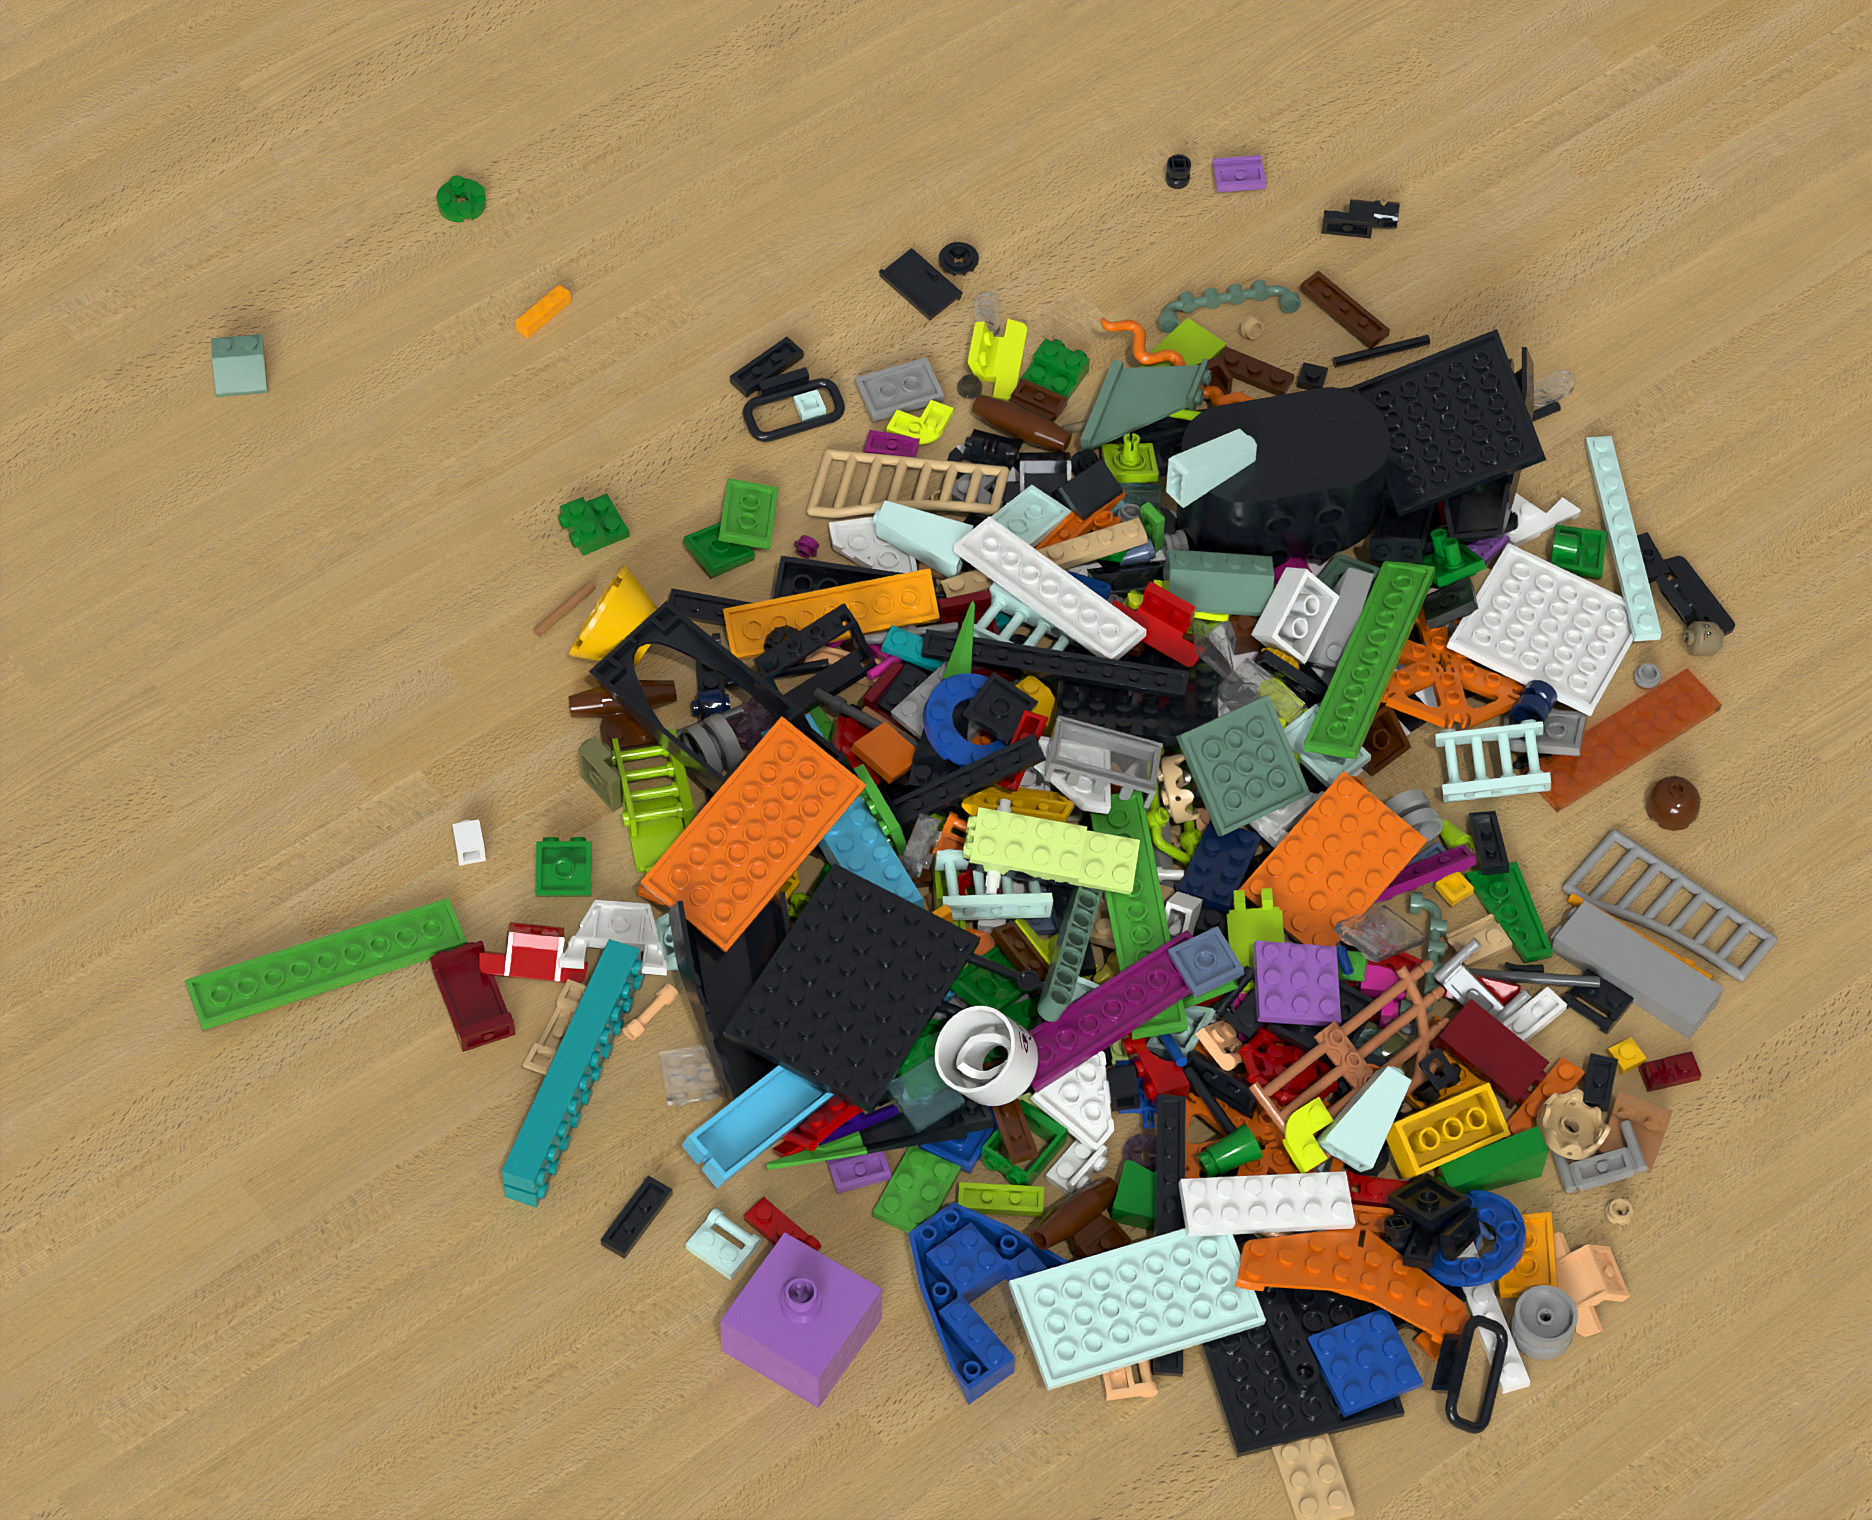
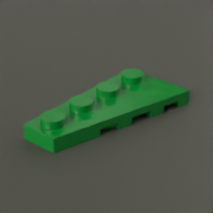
[1465,861,1553,963]

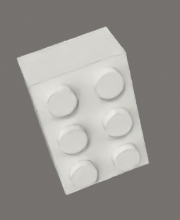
[1251,567,1340,664]

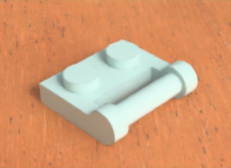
[685,1207,762,1280]

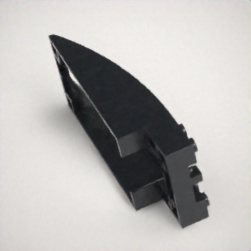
[589,601,855,794]

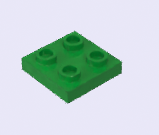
[1550,524,1607,579]

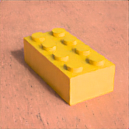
[1386,1082,1511,1179]

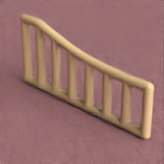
[806,449,1009,518]

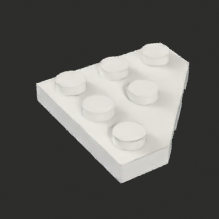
[829,517,917,573]
[1033,736,1111,814]
[1030,1051,1114,1153]

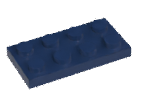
[1178,819,1262,914]

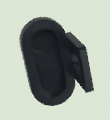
[1414,1048,1461,1104]

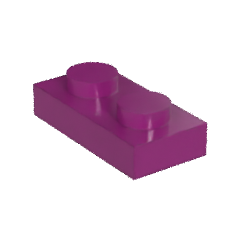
[864,430,920,458]

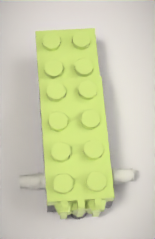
[962,799,1140,895]

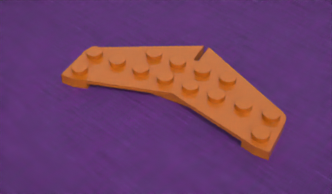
[1235,1226,1466,1345]

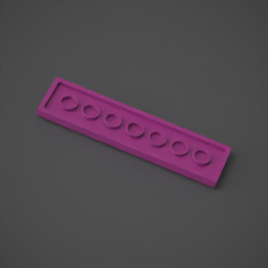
[1004,930,1193,1093]

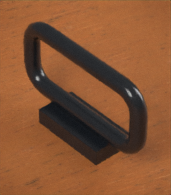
[742,367,845,442]
[1431,1315,1508,1434]

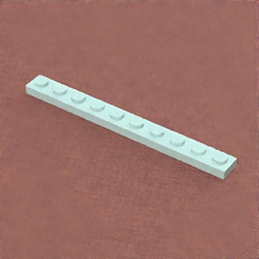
[1585,436,1661,641]

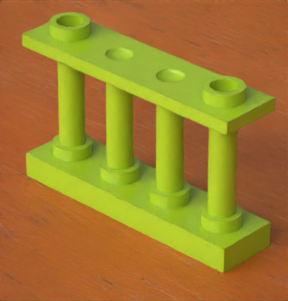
[612,729,695,837]

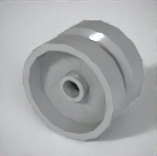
[682,713,744,775]
[1385,789,1444,849]
[1510,1285,1578,1360]

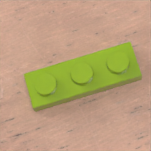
[958,1182,1044,1217]

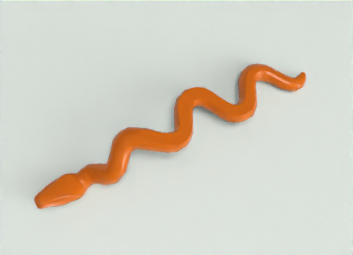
[1100,317,1254,406]

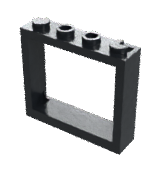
[753,603,877,714]

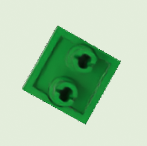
[1415,529,1486,587]

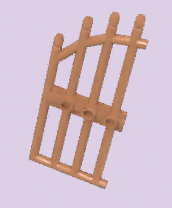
[1249,959,1450,1172]

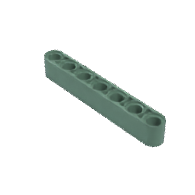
[1037,885,1103,1022]

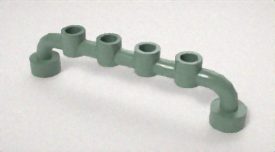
[1158,280,1301,333]
[1399,891,1448,1016]

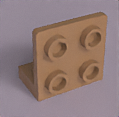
[1598,1092,1673,1172]

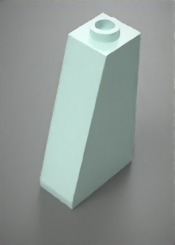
[1166,428,1257,508]
[873,500,974,578]
[1316,1066,1412,1172]

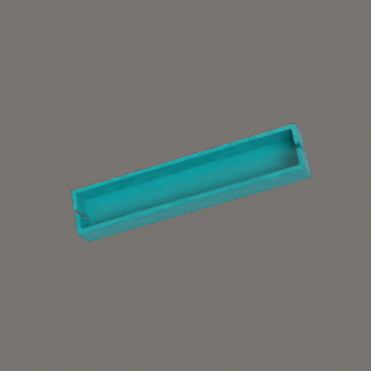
[502,939,645,1208]

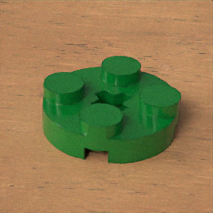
[436,175,486,223]

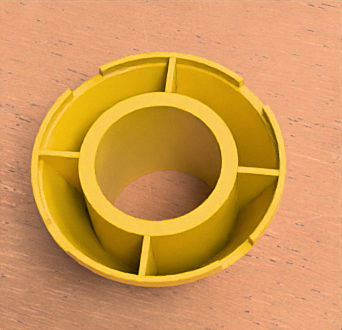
[567,564,658,667]

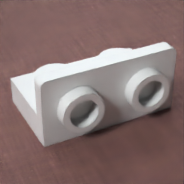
[1045,1139,1108,1196]

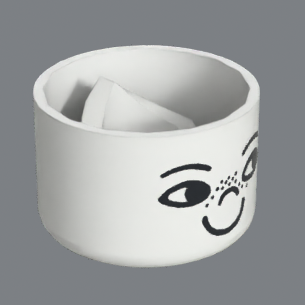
[935,1006,1038,1106]

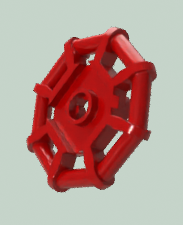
[1239,1028,1339,1107]

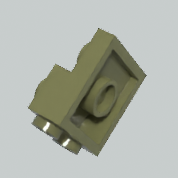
[578,737,622,812]

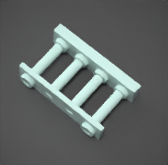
[962,582,1082,684]
[1435,719,1551,803]
[934,849,1053,921]

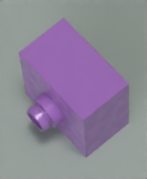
[720,1232,882,1408]

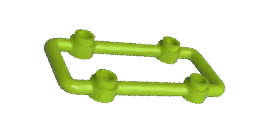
[1145,745,1203,866]

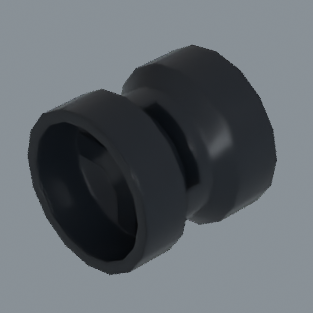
[1165,154,1191,189]
[1384,1214,1413,1254]

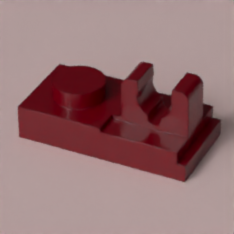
[1638,1051,1701,1092]

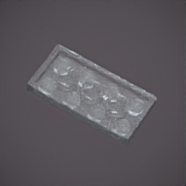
[1333,905,1427,962]

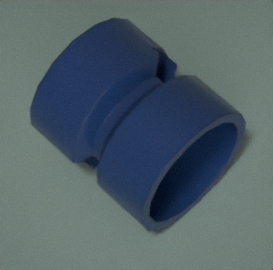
[1511,680,1558,724]

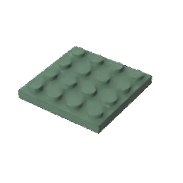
[1176,695,1310,836]

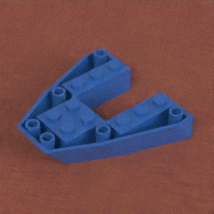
[908,1202,1070,1405]

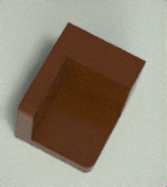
[1196,356,1233,401]

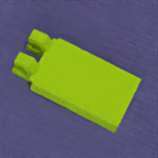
[1139,317,1227,367]
[623,795,684,875]
[1227,888,1285,993]

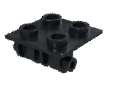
[961,429,1023,471]

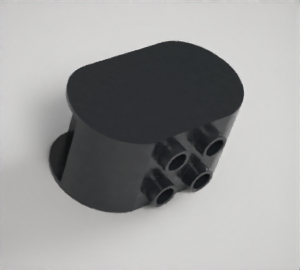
[1176,387,1390,567]

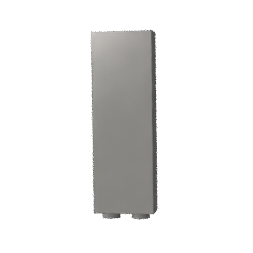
[1551,900,1724,1039]

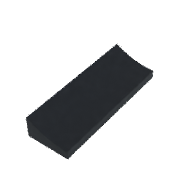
[773,556,937,628]

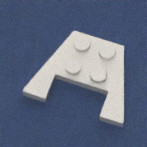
[1504,493,1581,547]
[1249,791,1324,849]
[559,900,667,976]

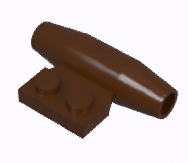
[972,379,1072,452]
[568,680,677,751]
[1031,1177,1132,1259]

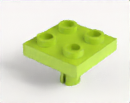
[1101,433,1159,484]

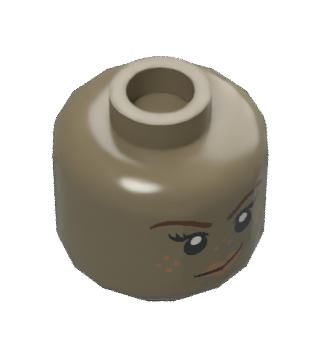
[1683,621,1724,655]

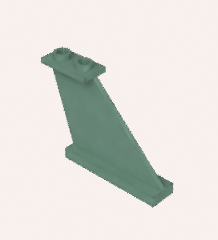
[1081,359,1212,451]

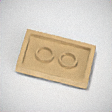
[1271,1433,1355,1520]

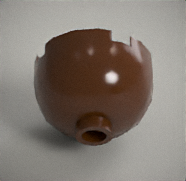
[1645,776,1701,831]

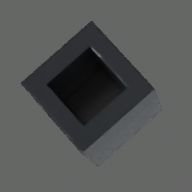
[1107,1065,1140,1112]

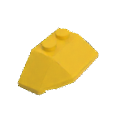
[962,786,1074,823]

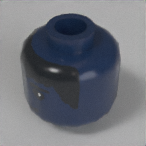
[692,688,731,721]

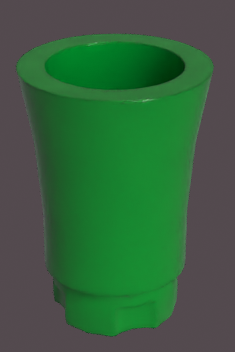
[1197,1123,1262,1178]

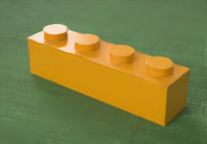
[515,284,571,339]

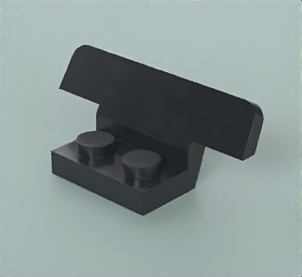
[994,452,1071,503]
[1655,556,1735,636]

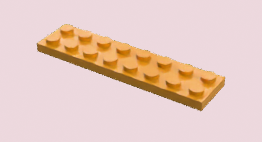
[723,568,940,660]

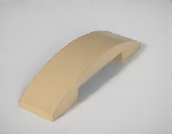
[523,979,587,1075]

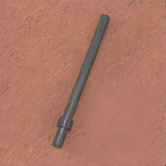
[813,688,919,748]
[1464,965,1600,988]

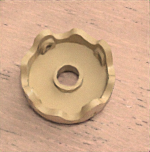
[1158,753,1200,823]
[1536,1089,1610,1160]

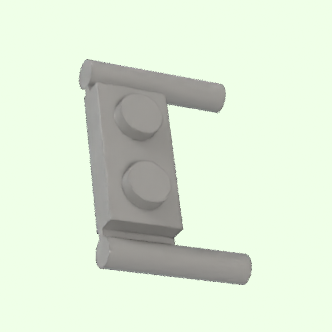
[1434,938,1532,1023]
[1551,1120,1648,1193]

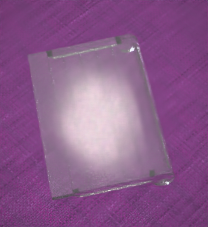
[1191,618,1239,685]

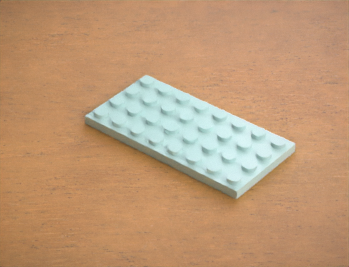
[1008,1228,1266,1391]

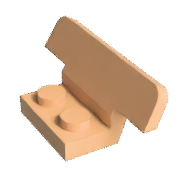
[1554,1232,1630,1337]

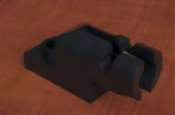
[1321,199,1400,239]

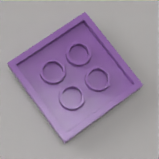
[1253,941,1341,1026]

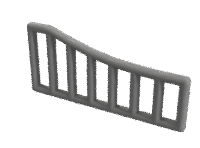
[1563,829,1777,981]

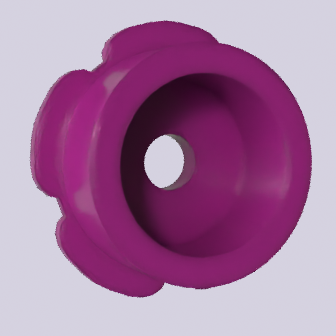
[794,535,819,559]

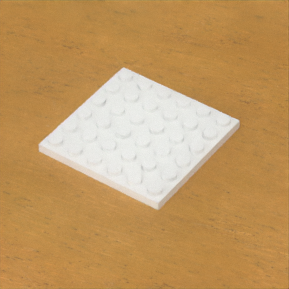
[1447,543,1634,717]

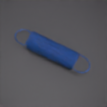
[1336,942,1354,979]

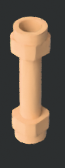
[622,983,678,1040]

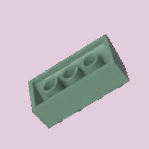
[1163,549,1274,616]

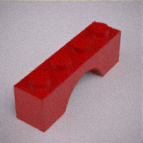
[1121,1032,1190,1108]

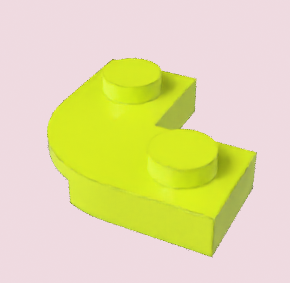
[886,400,954,445]
[1283,1097,1334,1173]

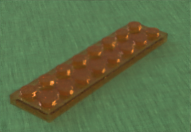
[1523,668,1722,812]

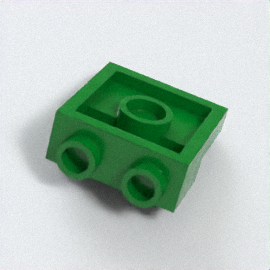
[1020,338,1090,400]
[557,493,630,556]
[536,837,592,897]

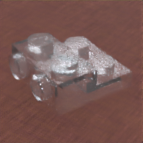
[901,813,943,879]
[658,1044,722,1106]

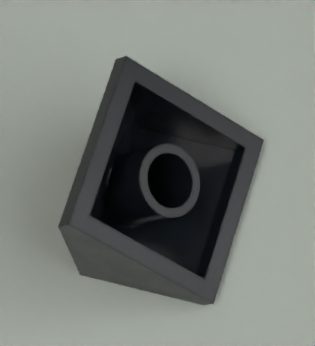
[1051,459,1124,520]

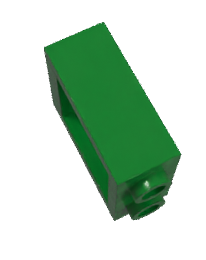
[981,1100,1068,1186]

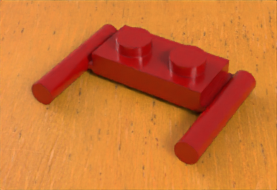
[782,1096,860,1151]

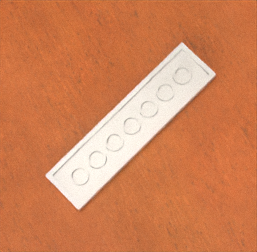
[954,516,1147,660]

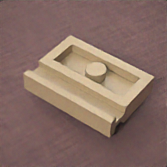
[1444,914,1513,968]

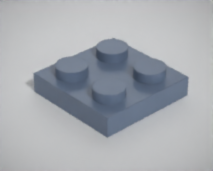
[1168,926,1244,998]

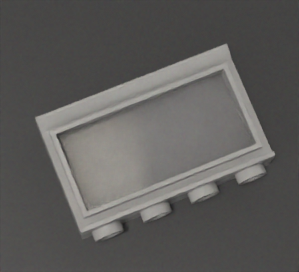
[1044,715,1163,809]

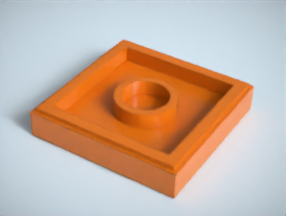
[850,722,916,784]

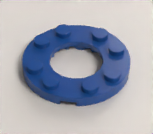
[923,673,1011,769]
[1411,1190,1527,1287]

